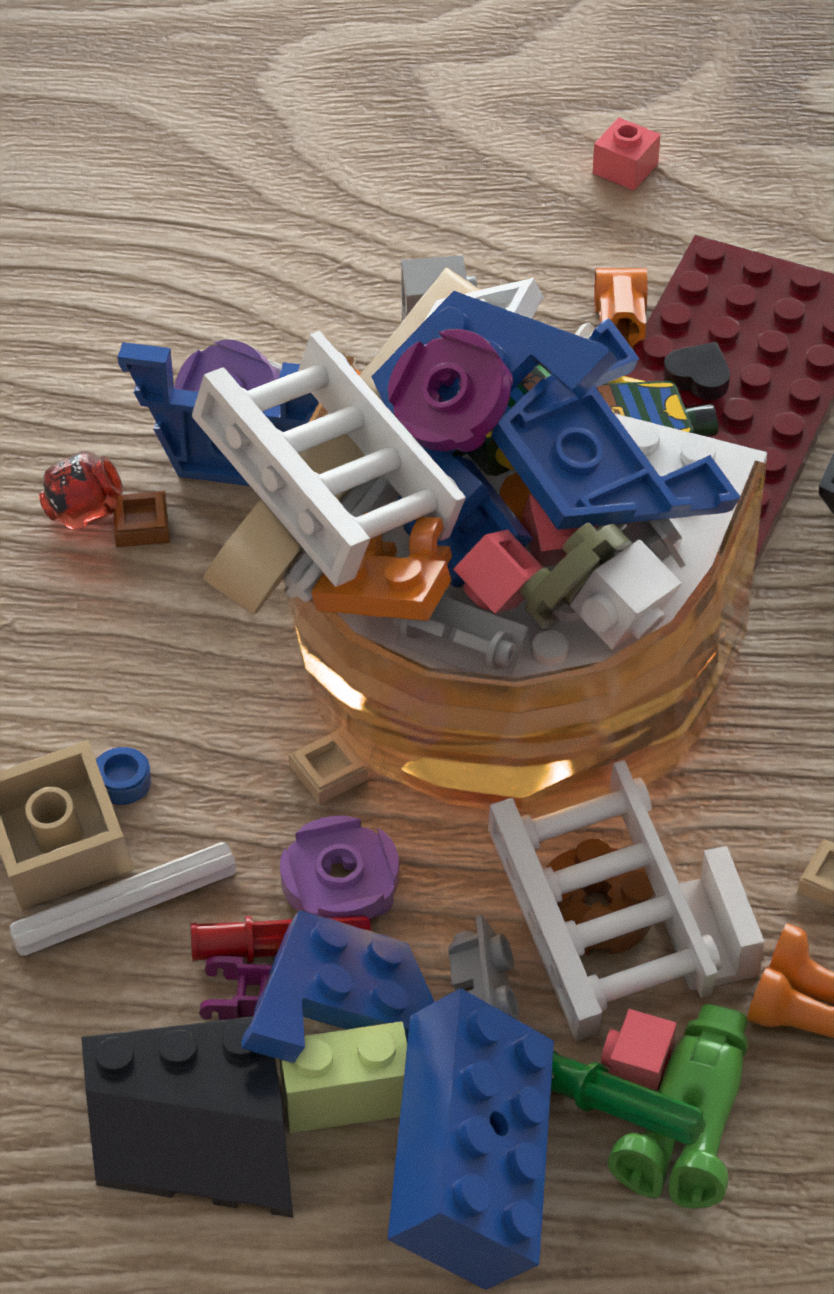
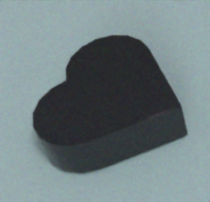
[663,342,730,400]

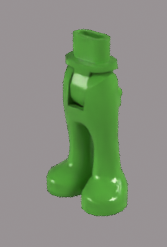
[607,1004,748,1209]

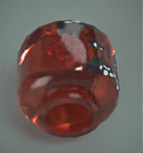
[39,450,123,530]

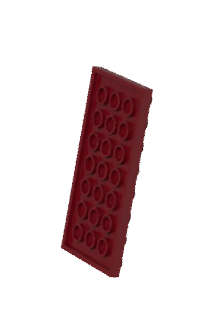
[625,235,834,580]

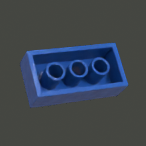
[387,988,554,1290]

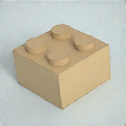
[0,740,134,910]

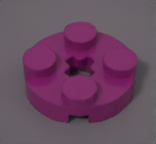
[388,329,513,452]

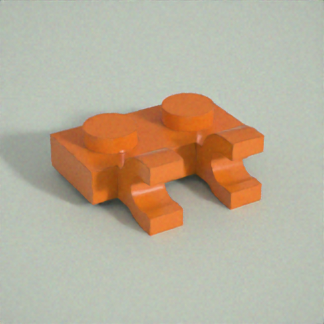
[311,512,452,621]

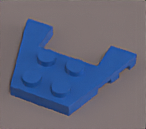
[371,291,618,531]
[491,318,741,530]
[117,342,320,486]
[241,910,435,1063]

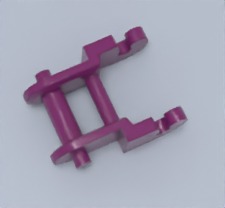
[199,956,272,1020]

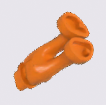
[747,923,834,1038]

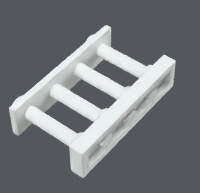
[192,331,466,587]
[488,760,722,1041]

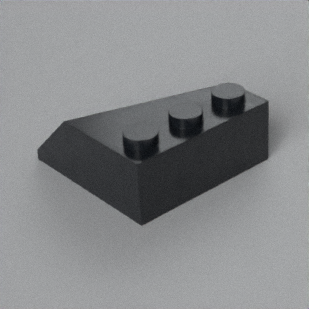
[81,1017,293,1218]

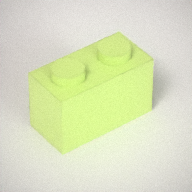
[279,1021,407,1133]

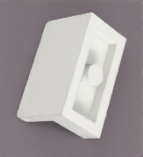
[664,846,764,990]

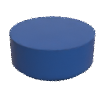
[96,747,151,805]

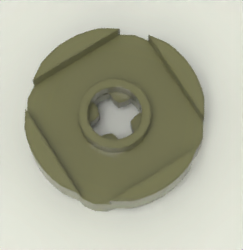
[519,523,632,629]

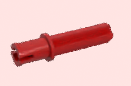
[190,915,372,964]

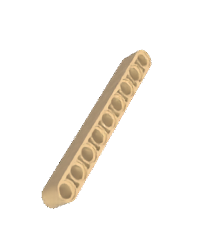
[202,267,480,616]

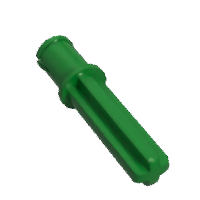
[551,1050,706,1145]

